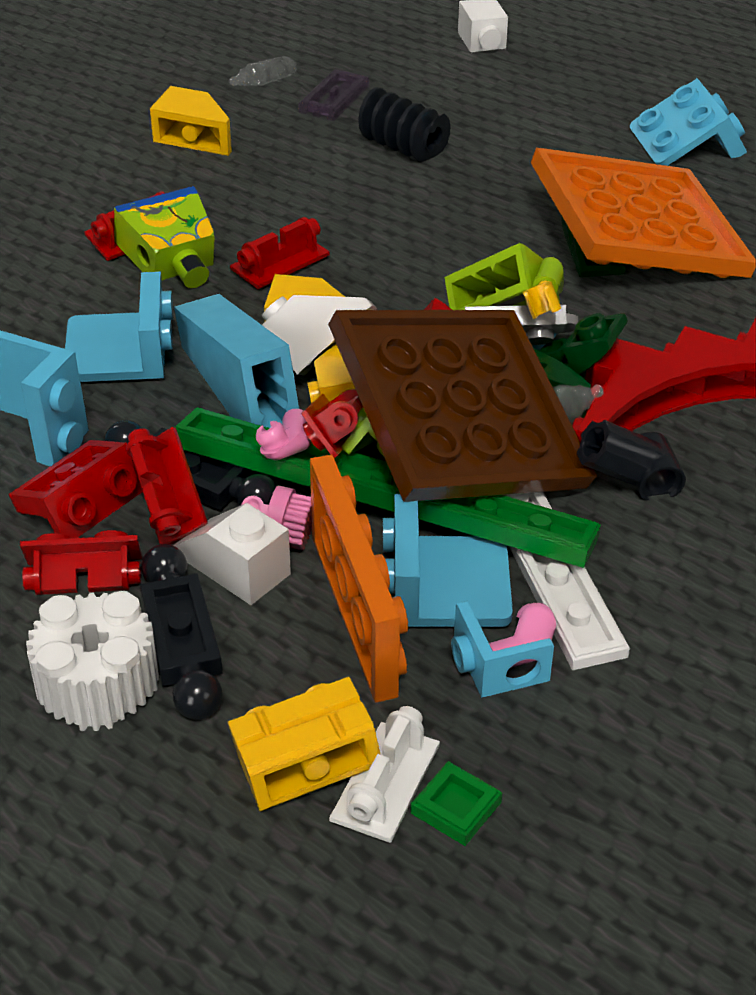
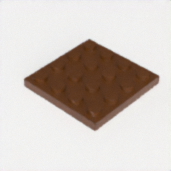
[328,310,597,502]

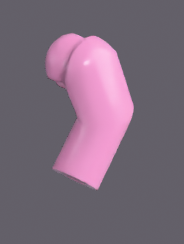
[256,409,311,461]
[489,603,556,668]

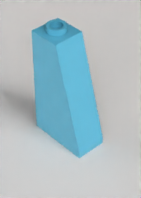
[174,294,299,428]

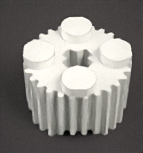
[26,591,159,731]

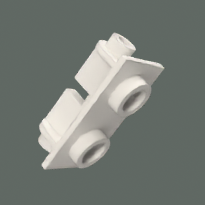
[329,706,440,843]

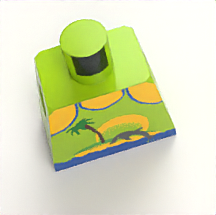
[114,186,215,288]

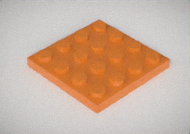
[531,147,756,278]

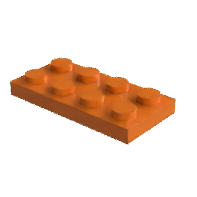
[310,454,408,703]

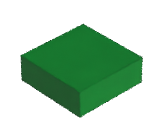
[411,761,503,846]

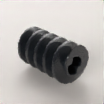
[358,87,451,163]

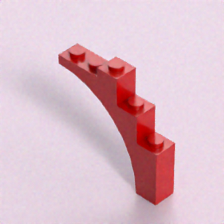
[572,318,756,443]

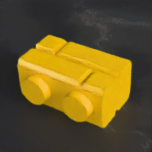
[228,677,380,811]

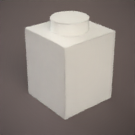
[458,0,508,52]

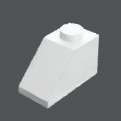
[262,295,377,376]
[173,503,291,605]

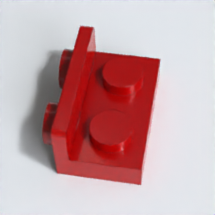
[8,440,143,538]

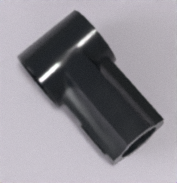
[577,420,686,500]

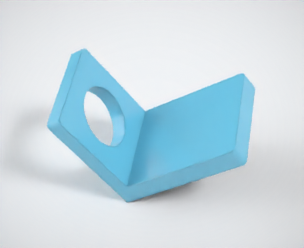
[451,601,554,698]

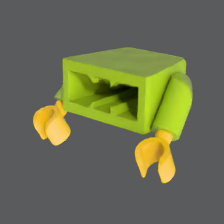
[444,243,564,319]

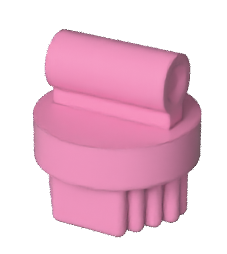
[242,485,312,550]

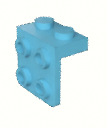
[630,78,747,166]
[65,272,173,382]
[0,330,89,466]
[383,494,513,627]

